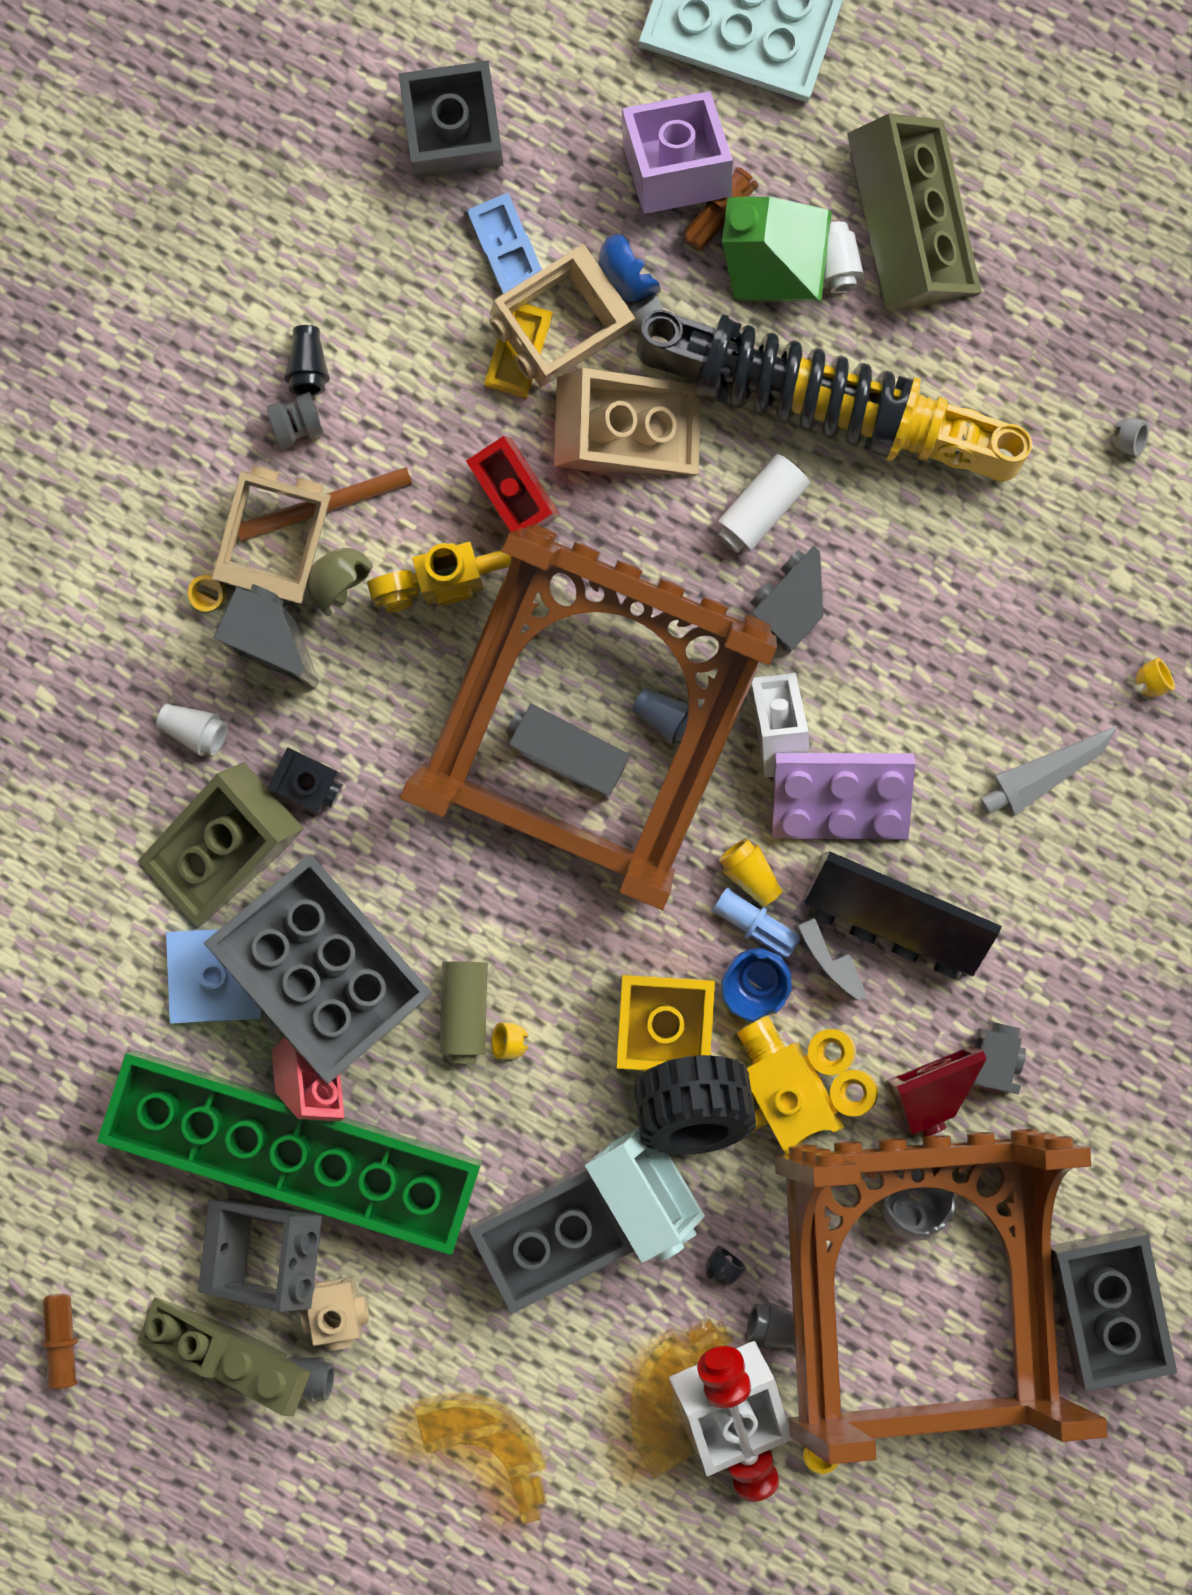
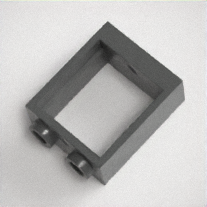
[506,703,630,799]
[198,1199,322,1312]

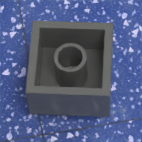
[398,60,504,178]

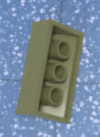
[847,113,982,309]

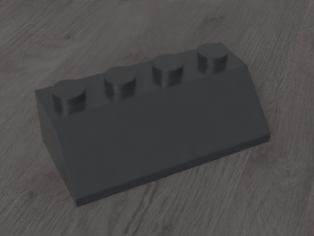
[801,851,1002,981]

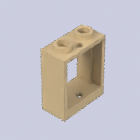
[489,244,635,388]
[212,465,331,604]

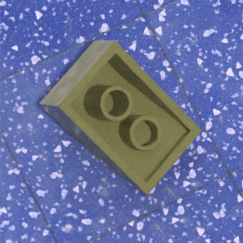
[138,762,304,928]

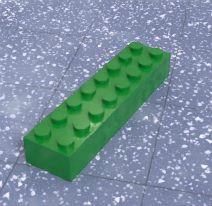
[97,1050,482,1255]

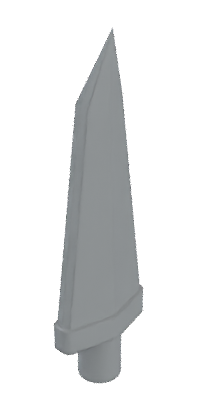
[980,725,1119,816]

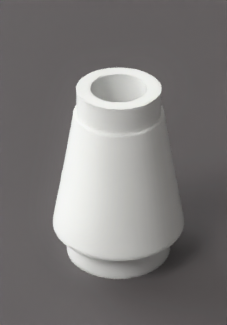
[156,703,228,756]

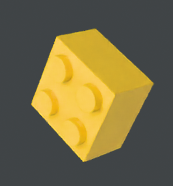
[616,974,715,1070]

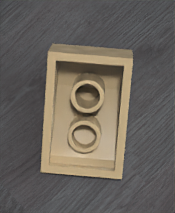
[554,368,701,475]

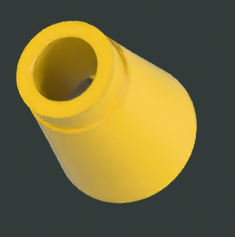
[719,838,783,907]

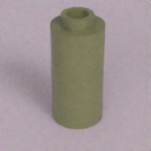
[439,961,488,1064]

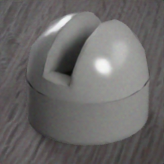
[628,294,663,332]
[1111,418,1149,456]

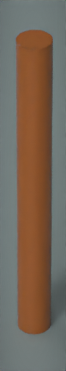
[238,467,412,542]

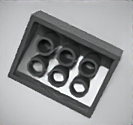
[204,854,432,1085]

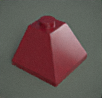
[886,1046,987,1138]

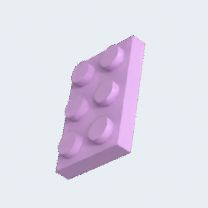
[771,753,915,839]

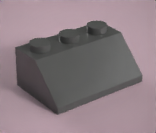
[214,584,319,688]

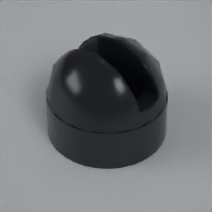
[705,1246,746,1287]

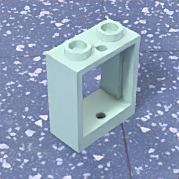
[585,1127,705,1263]

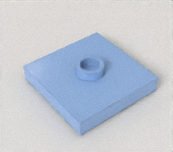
[166,929,263,1023]

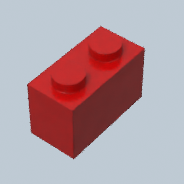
[466,436,561,532]

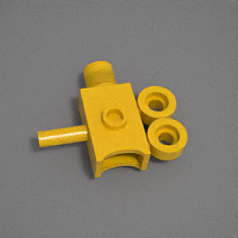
[367,542,511,613]
[737,1016,878,1154]

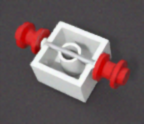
[669,1341,792,1502]

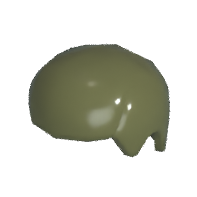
[307,548,373,616]

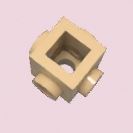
[300,1276,369,1351]

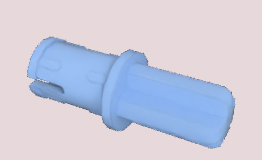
[711,887,800,957]

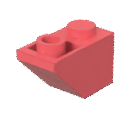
[271,1037,345,1122]

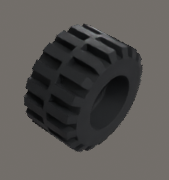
[634,1055,756,1155]

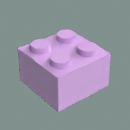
[622,91,733,214]

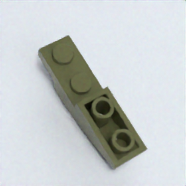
[138,1297,311,1417]

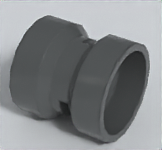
[267,392,324,449]

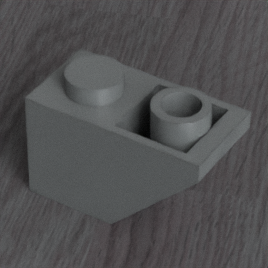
[750,546,823,654]

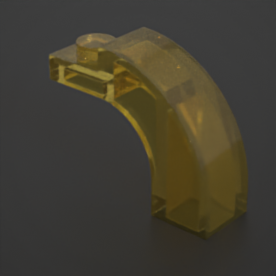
[630,1318,733,1479]
[414,1392,547,1524]

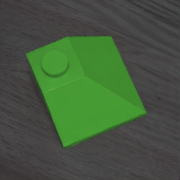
[722,197,832,302]

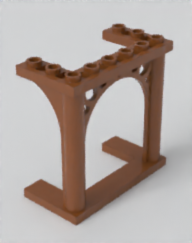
[399,523,777,911]
[775,1129,1108,1465]

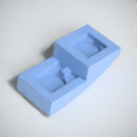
[466,193,542,294]

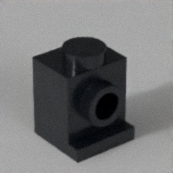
[267,747,344,814]

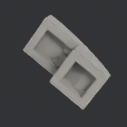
[795,918,867,1000]

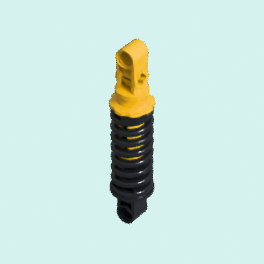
[636,310,1032,482]

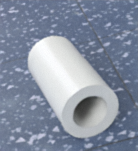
[717,454,810,553]

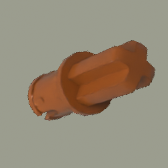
[683,167,759,251]
[41,1293,79,1389]

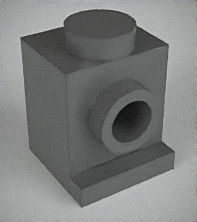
[974,1022,1026,1095]

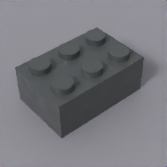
[469,1166,635,1314]
[1051,1228,1177,1392]

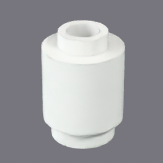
[823,222,864,294]

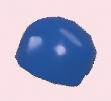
[598,234,661,302]
[721,948,792,1022]

